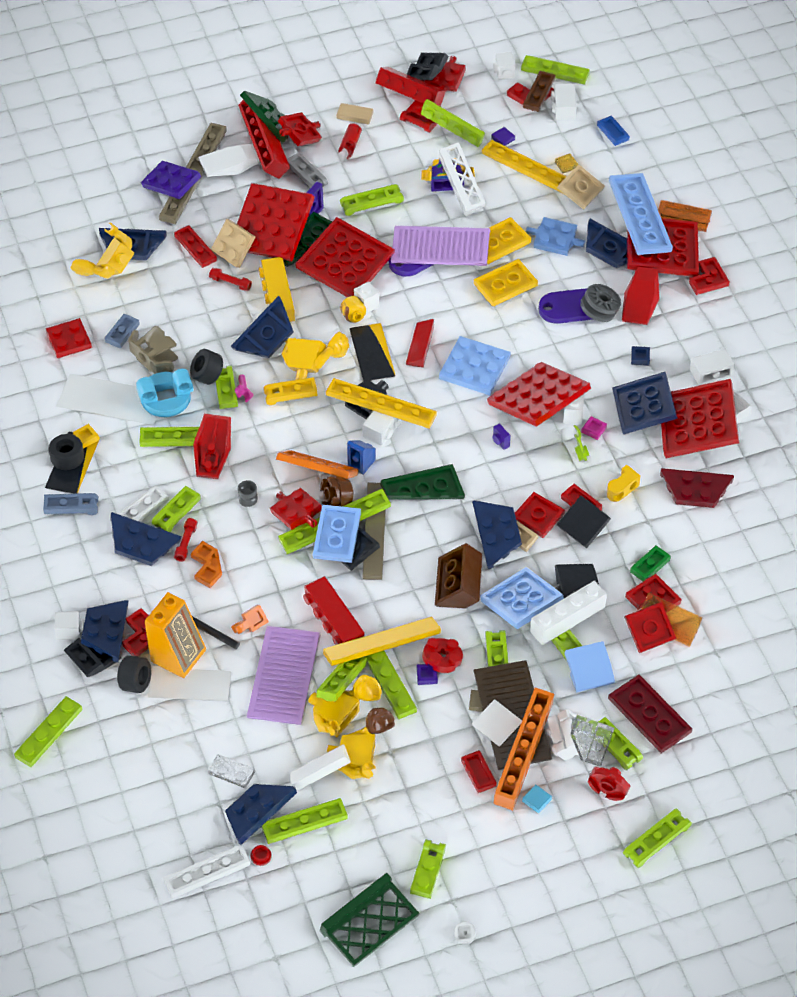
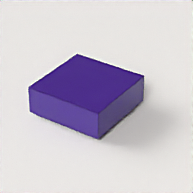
[491,127,515,146]
[416,664,438,685]

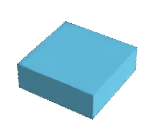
[522,784,552,814]

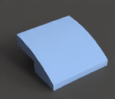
[564,641,615,693]

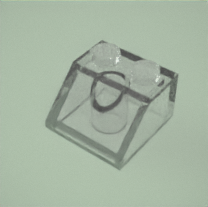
[570,714,615,767]

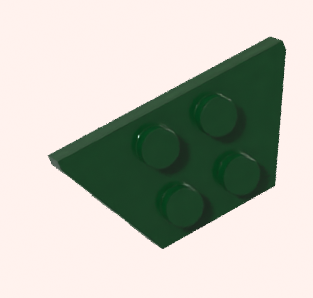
[240,90,288,144]

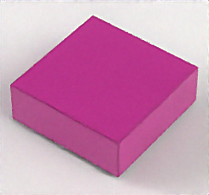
[581,416,607,440]

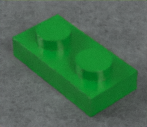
[630,545,671,582]

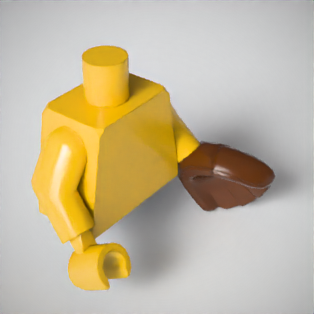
[327,708,395,779]

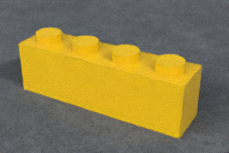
[259,257,295,322]

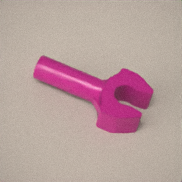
[235,374,254,403]

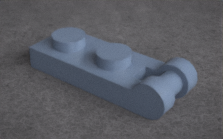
[43,493,99,515]

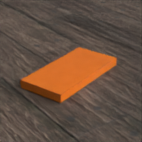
[276,450,359,479]

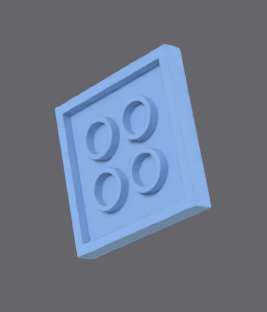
[439,336,511,395]
[480,567,564,629]

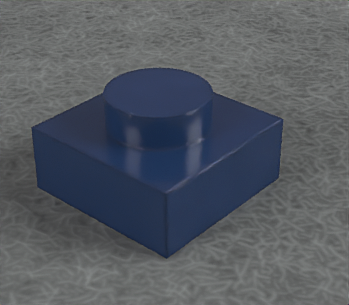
[631,346,650,366]

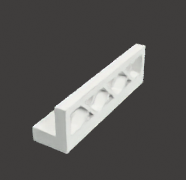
[438,143,486,217]

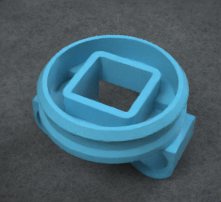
[136,369,194,417]

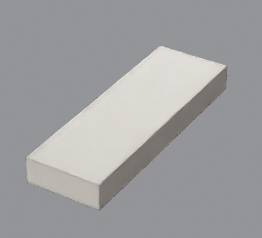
[118,486,169,522]

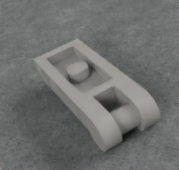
[287,152,328,189]

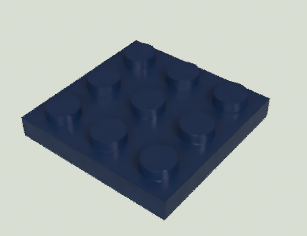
[612,372,678,435]

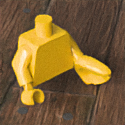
[70,223,134,278]
[282,332,349,380]
[308,675,382,738]

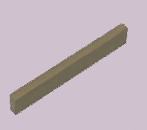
[363,482,386,580]

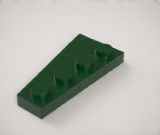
[283,211,332,267]
[380,464,465,500]

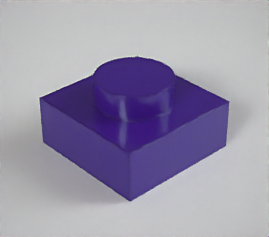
[492,423,511,450]

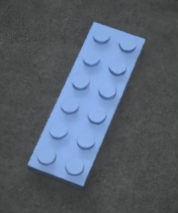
[609,173,673,255]

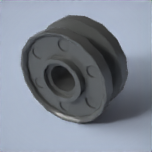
[580,284,621,322]

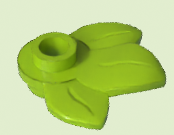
[573,425,590,461]

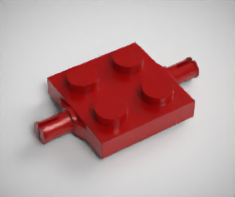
[424,56,466,92]
[278,112,322,146]
[270,487,322,530]

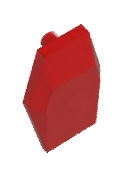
[622,266,660,325]
[193,413,231,479]

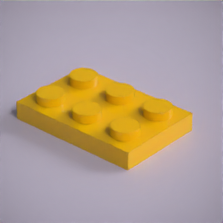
[487,217,531,264]
[473,259,538,306]

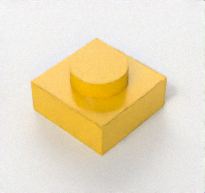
[73,423,99,449]

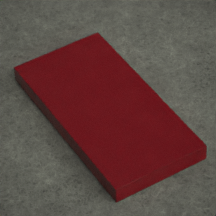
[608,674,693,754]

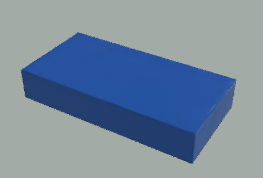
[597,115,630,146]

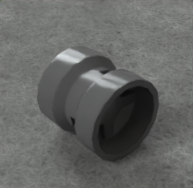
[238,480,258,507]

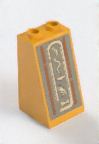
[145,592,206,678]

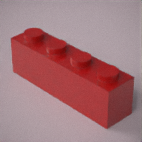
[375,67,446,107]
[303,576,365,645]

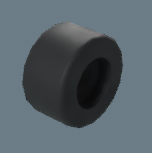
[190,348,223,385]
[49,434,84,470]
[117,655,151,693]

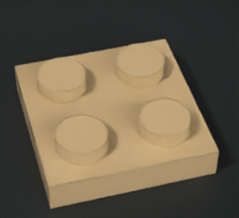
[557,164,605,210]
[211,219,255,268]

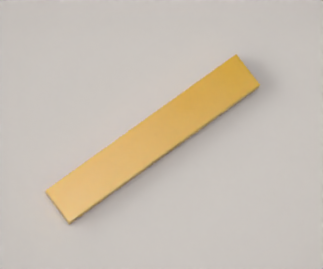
[482,139,567,194]
[326,378,437,429]
[323,617,441,666]

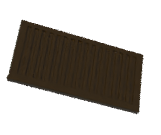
[473,660,552,770]

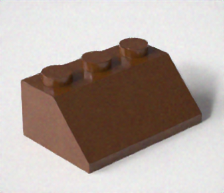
[435,543,482,609]

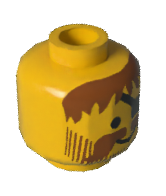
[340,296,366,323]

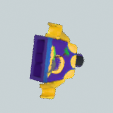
[421,158,475,192]

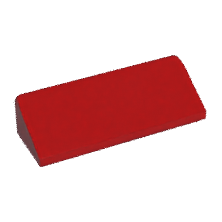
[406,319,434,368]

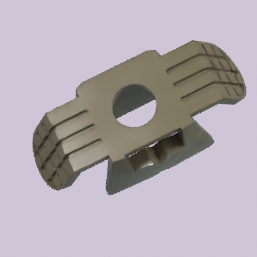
[128,326,178,374]

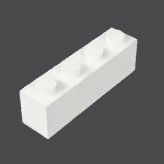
[530,581,607,645]

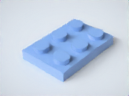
[313,505,361,563]

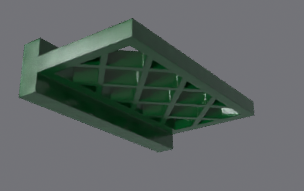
[320,872,420,967]

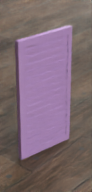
[391,226,491,266]
[247,626,320,725]

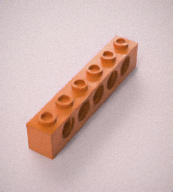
[493,687,554,811]

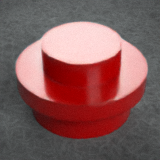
[250,845,272,866]

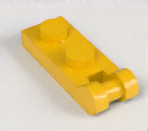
[263,377,318,405]

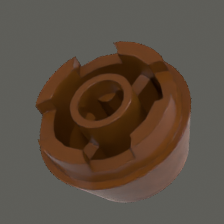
[320,475,354,507]

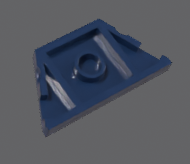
[586,218,627,268]
[99,228,167,260]
[231,296,294,358]
[472,500,522,570]
[110,512,182,566]
[81,600,129,663]
[225,784,297,845]

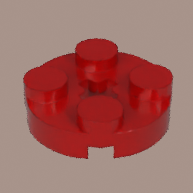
[422,638,463,673]
[588,767,631,801]

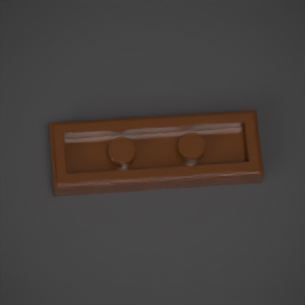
[523,71,555,112]

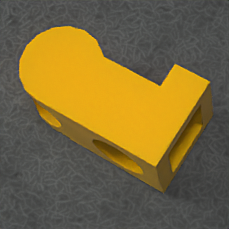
[607,465,641,502]

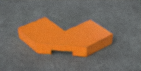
[191,541,222,588]

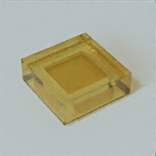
[555,153,578,174]

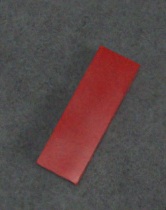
[174,225,217,268]

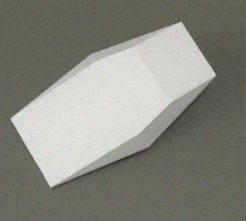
[199,144,260,177]

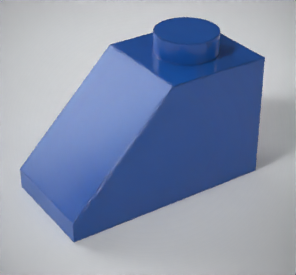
[347,440,376,475]

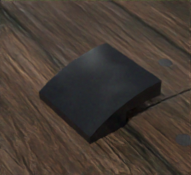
[407,52,449,80]
[555,564,599,598]
[64,638,122,678]

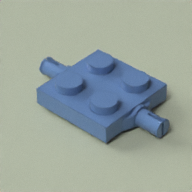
[526,217,585,256]

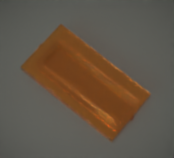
[658,200,712,232]
[641,593,703,647]

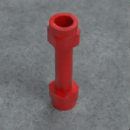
[209,268,252,291]
[174,518,198,562]

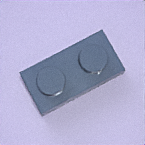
[105,314,140,349]

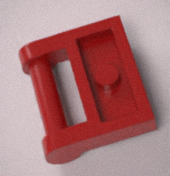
[400,100,437,133]

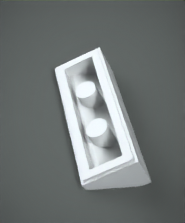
[290,744,351,791]

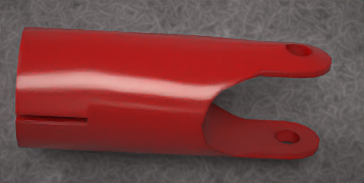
[338,123,362,160]

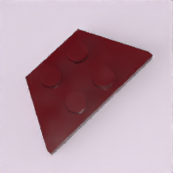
[660,468,734,508]

